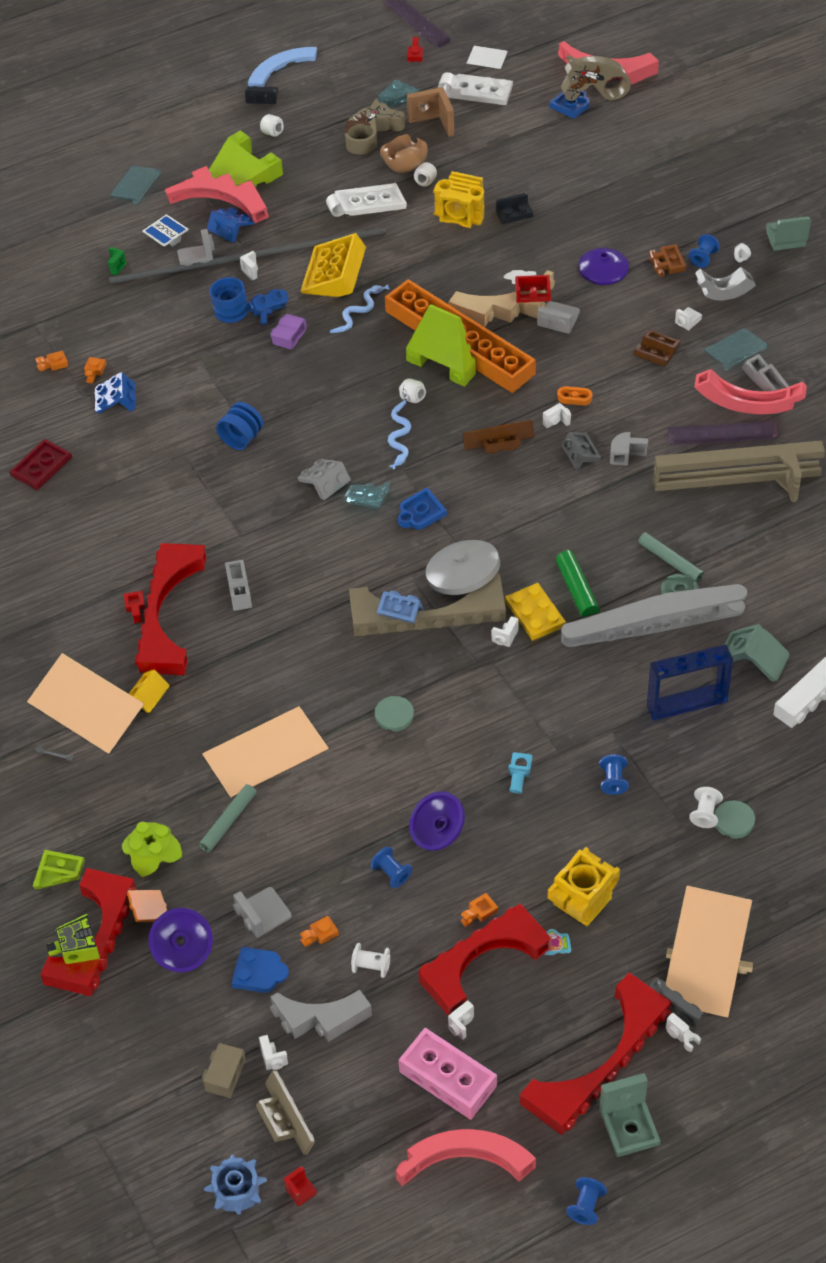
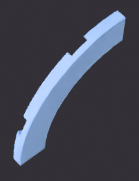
[248,47,317,87]

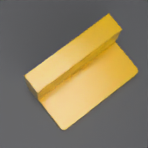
[129,670,169,713]

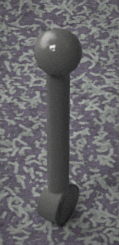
[35,746,74,762]

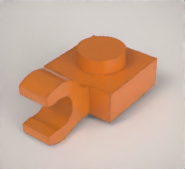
[36,350,68,371]
[84,357,106,383]
[460,893,499,927]
[300,916,339,947]

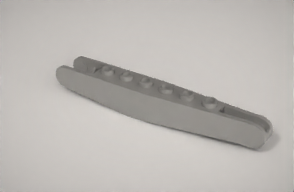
[561,584,747,647]

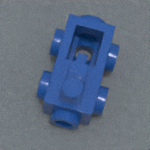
[248,289,289,325]

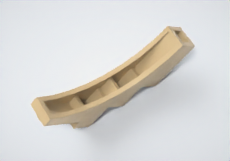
[448,270,555,327]

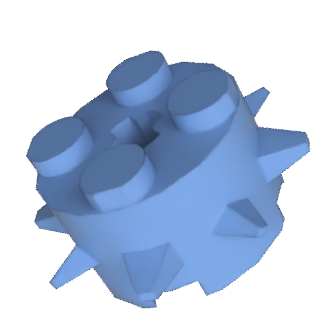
[204,1155,267,1214]

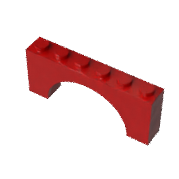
[40,868,137,996]
[418,903,552,1016]

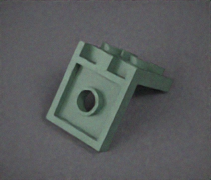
[599,1073,660,1157]

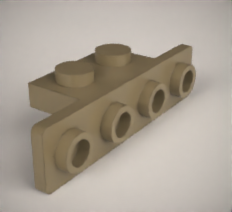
[256,1071,315,1155]

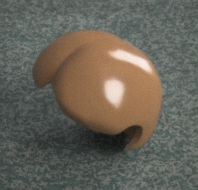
[380,134,428,173]

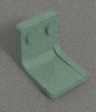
[766,216,811,251]
[718,624,789,681]

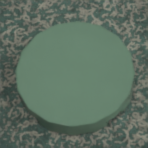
[661,574,699,594]
[375,696,414,732]
[715,800,755,839]

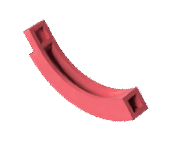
[695,369,807,414]
[396,1129,536,1186]

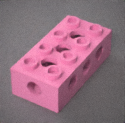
[399,1028,497,1120]

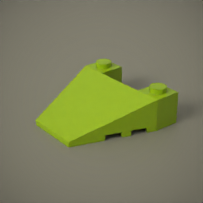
[209,130,283,187]
[406,304,476,387]

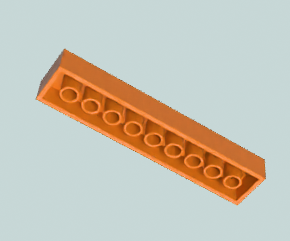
[385,279,536,393]

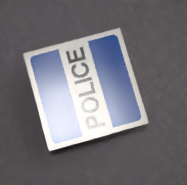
[142,214,189,247]

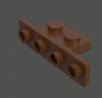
[463,420,534,454]

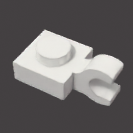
[666,1013,701,1052]

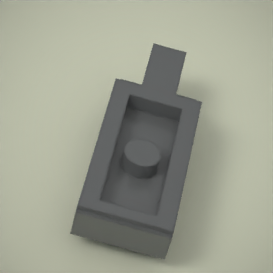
[649,977,703,1028]

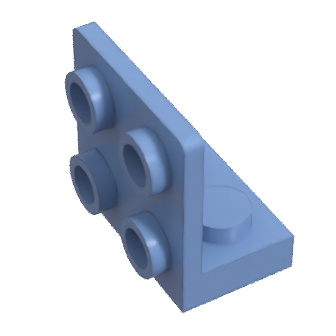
[377,590,424,624]

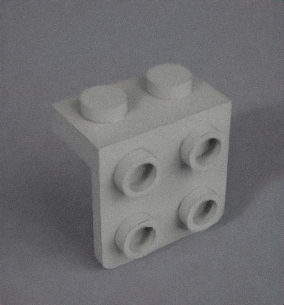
[177,229,215,266]
[537,301,580,334]
[297,459,351,500]
[233,887,292,938]

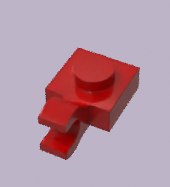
[407,37,423,62]
[124,591,145,624]

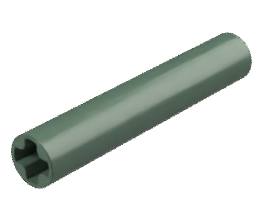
[638,532,704,583]
[199,784,257,853]

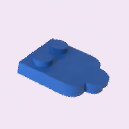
[549,91,590,119]
[398,487,447,530]
[231,947,289,993]

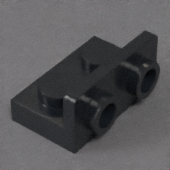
[245,86,279,104]
[496,193,533,225]

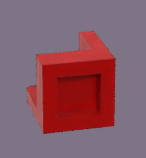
[283,1166,317,1207]

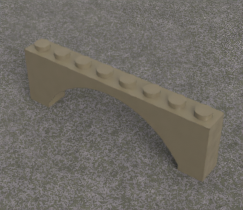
[349,573,506,636]

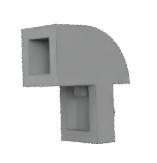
[610,432,648,466]

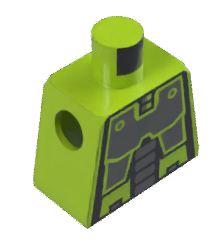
[46,914,100,964]

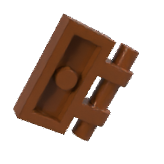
[649,244,686,277]

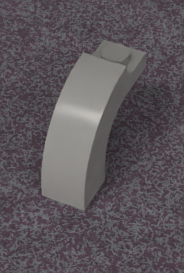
[695,267,756,301]

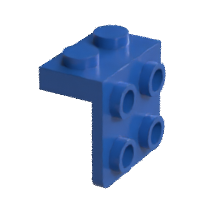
[207,207,255,242]
[95,372,136,413]

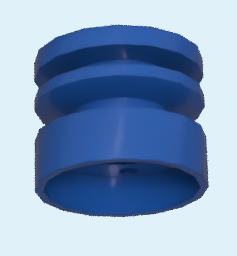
[209,277,249,323]
[216,402,264,450]

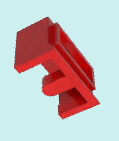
[515,275,551,303]

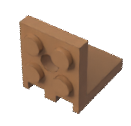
[407,87,454,137]

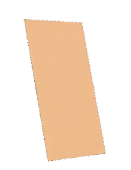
[27,653,144,754]
[202,706,329,797]
[666,886,752,1018]

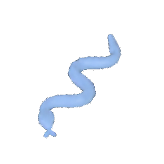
[330,285,390,333]
[388,400,411,469]

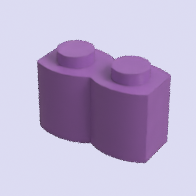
[271,314,306,349]

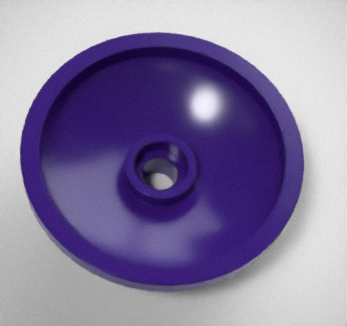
[578,247,629,285]
[409,791,465,851]
[149,908,213,972]

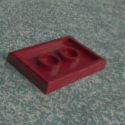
[9,439,72,491]

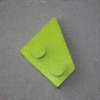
[33,850,85,890]

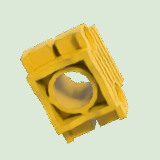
[433,171,484,228]
[548,847,620,927]

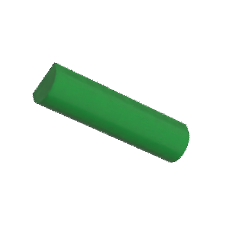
[556,550,600,617]

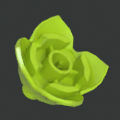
[122,822,182,878]

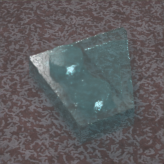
[377,79,420,106]
[345,482,390,509]

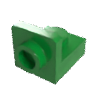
[108,247,127,276]

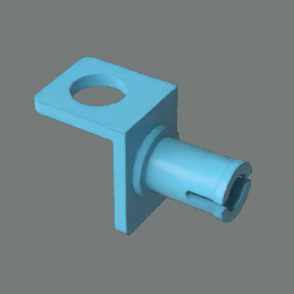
[508,752,532,794]

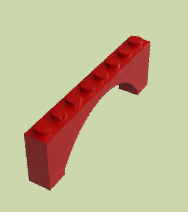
[135,543,207,675]
[520,972,671,1136]

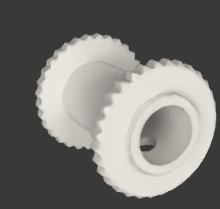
[689,787,723,828]
[351,943,390,978]

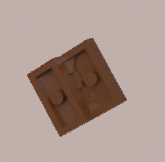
[633,329,681,367]

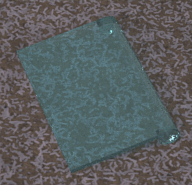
[110,166,161,204]
[704,328,768,370]

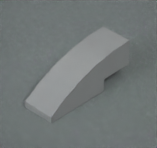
[742,354,790,391]
[225,560,252,611]

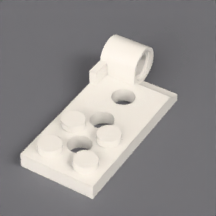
[438,72,513,105]
[326,183,407,217]

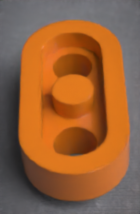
[557,386,592,406]

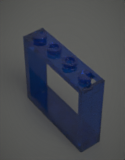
[646,645,733,720]

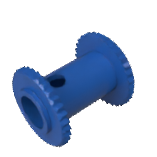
[688,234,720,268]
[599,754,629,795]
[371,847,412,888]
[566,1177,607,1225]

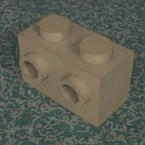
[202,1043,246,1098]

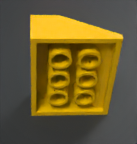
[300,233,366,297]

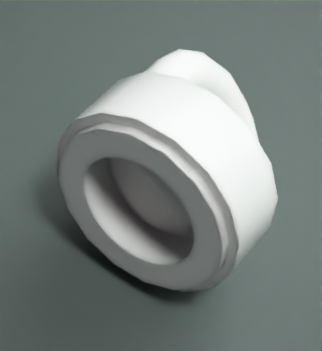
[734,243,751,262]

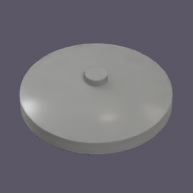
[426,540,500,595]

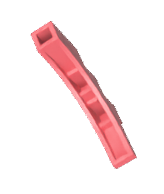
[558,41,659,84]
[165,166,269,224]

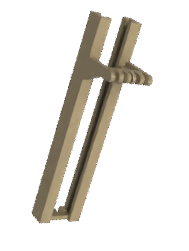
[653,441,825,502]

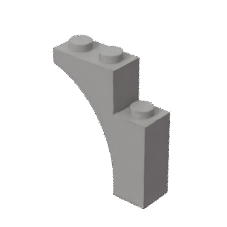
[270,990,372,1042]

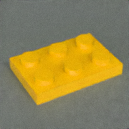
[505,583,566,641]

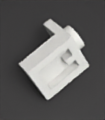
[240,251,258,280]
[675,307,702,331]
[543,403,571,428]
[491,616,518,647]
[448,1001,474,1040]
[259,1035,288,1070]

